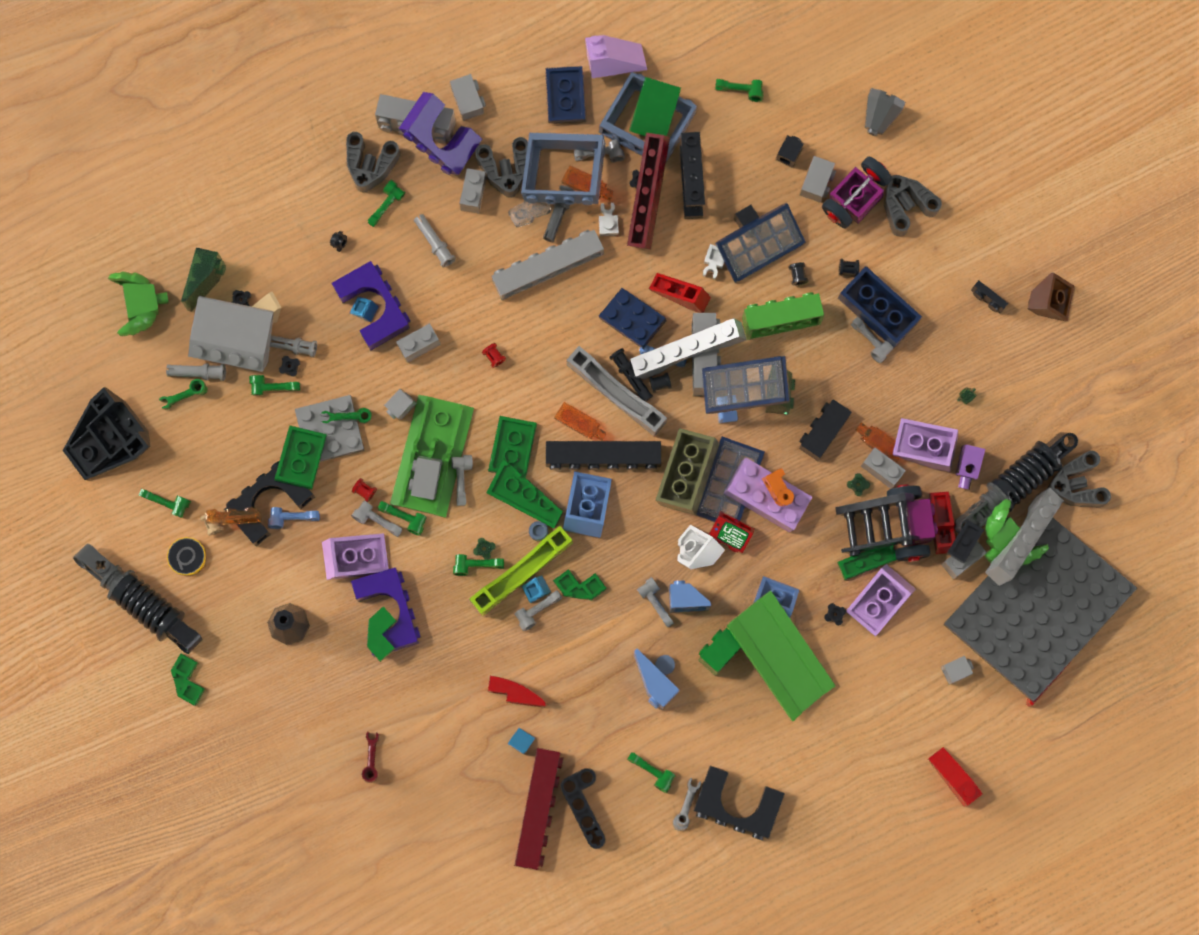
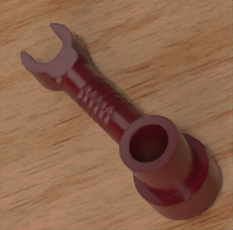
[362,732,379,783]

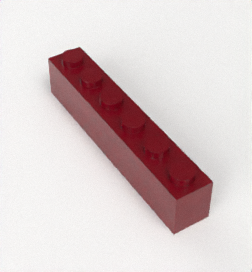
[627,133,670,250]
[514,748,564,870]

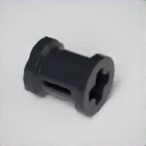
[839,259,859,277]
[788,262,808,286]
[649,372,672,393]

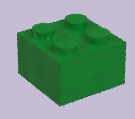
[698,628,741,676]

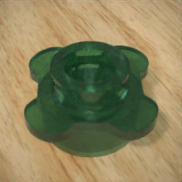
[957,387,976,404]
[847,473,870,496]
[473,538,496,560]

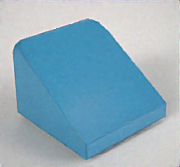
[350,297,378,322]
[521,576,551,603]
[508,728,535,755]

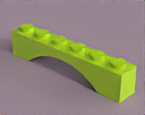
[469,526,573,617]

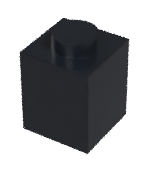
[776,135,804,168]
[734,205,763,238]

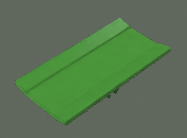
[390,395,474,518]
[727,591,836,721]

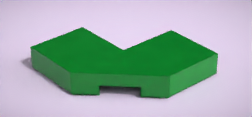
[553,569,607,601]
[367,606,397,662]
[171,653,206,706]

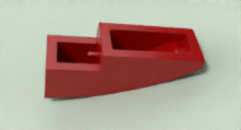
[929,491,955,554]
[488,675,546,708]

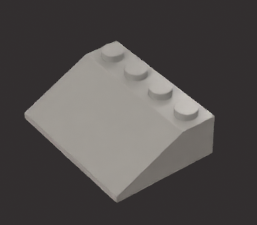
[188,296,274,372]

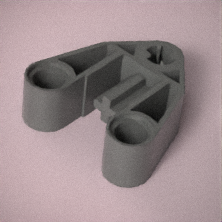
[346,132,401,193]
[476,137,528,198]
[884,175,942,236]
[1047,451,1111,508]

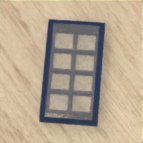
[715,203,806,283]
[702,356,790,414]
[696,436,765,522]

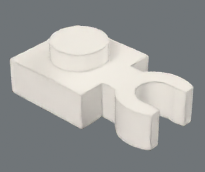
[599,203,619,236]
[703,244,724,280]

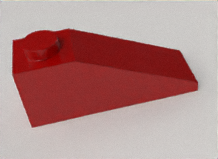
[649,273,711,313]
[928,747,983,807]

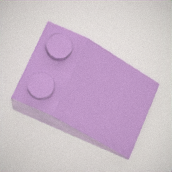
[585,35,647,78]
[893,418,958,472]
[322,533,389,580]
[846,564,916,637]

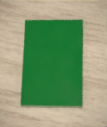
[629,77,681,136]
[488,416,537,477]
[275,425,327,490]

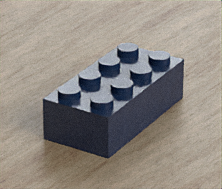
[838,266,922,349]

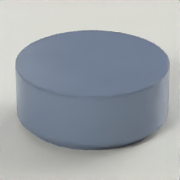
[529,521,548,541]
[655,655,675,675]

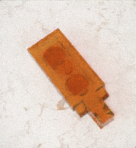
[561,165,613,201]
[554,402,606,441]
[855,422,900,463]
[206,507,262,525]

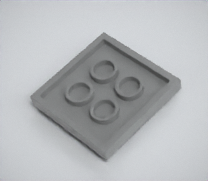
[295,395,365,462]

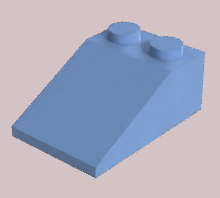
[563,471,612,538]
[634,649,679,710]

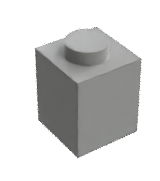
[384,389,417,420]
[941,656,974,685]

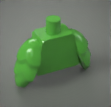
[108,271,169,336]
[984,499,1049,565]

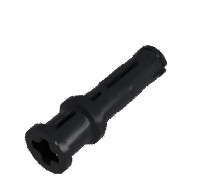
[609,348,653,402]

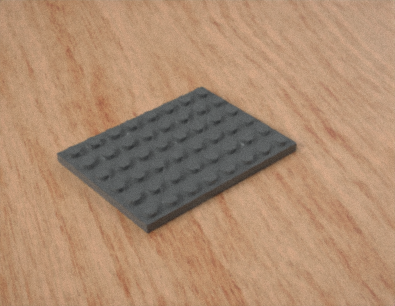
[944,518,1137,703]

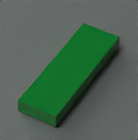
[837,546,896,580]

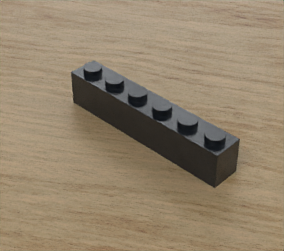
[546,441,661,470]

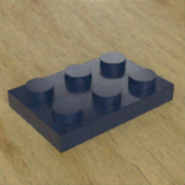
[545,66,586,123]
[599,288,667,349]

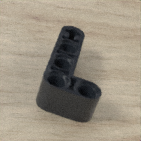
[561,768,605,849]

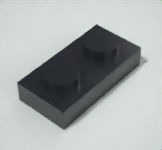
[971,280,1008,314]
[947,520,984,564]

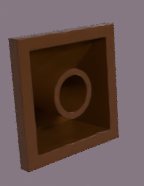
[1028,273,1074,321]

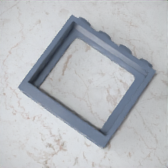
[599,72,697,163]
[521,133,606,205]

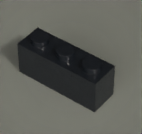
[799,399,852,461]

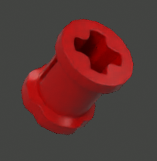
[482,343,506,368]
[351,478,377,502]

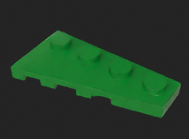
[486,459,563,528]

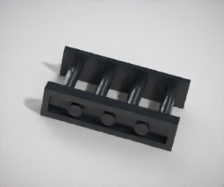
[679,132,705,219]
[835,493,920,557]

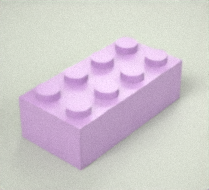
[723,458,812,532]

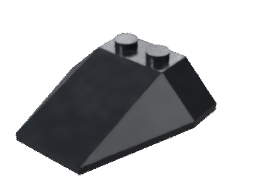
[63,387,151,480]

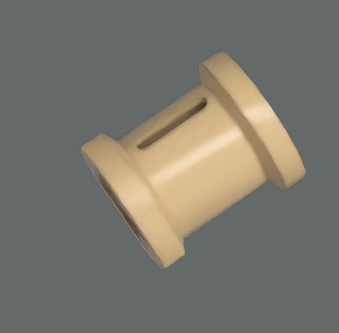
[200,511,224,536]

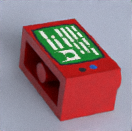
[709,511,755,553]

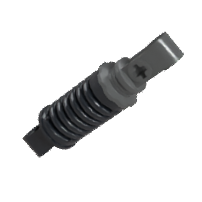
[954,432,1078,533]
[73,543,202,654]

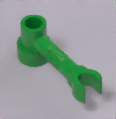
[715,79,764,102]
[367,180,406,227]
[249,375,300,396]
[159,379,208,410]
[321,408,372,423]
[139,488,191,518]
[378,501,427,536]
[453,554,504,576]
[627,752,676,794]

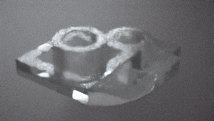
[508,202,552,228]

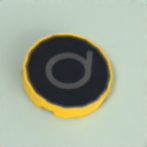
[167,537,206,576]

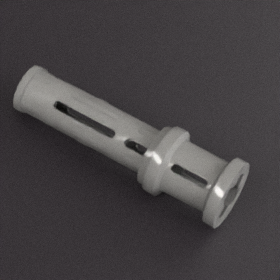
[414,214,456,267]
[270,335,317,358]
[166,363,226,381]

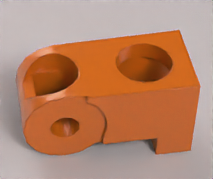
[762,468,794,507]

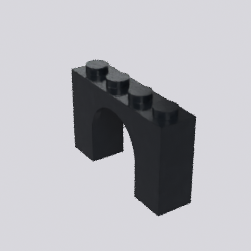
[224,461,315,547]
[693,766,785,841]

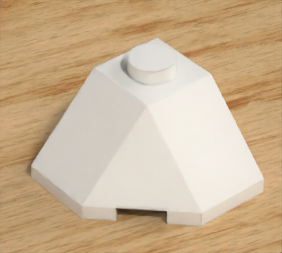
[677,525,725,569]

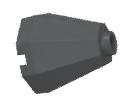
[865,88,906,137]

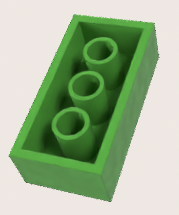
[742,292,824,340]

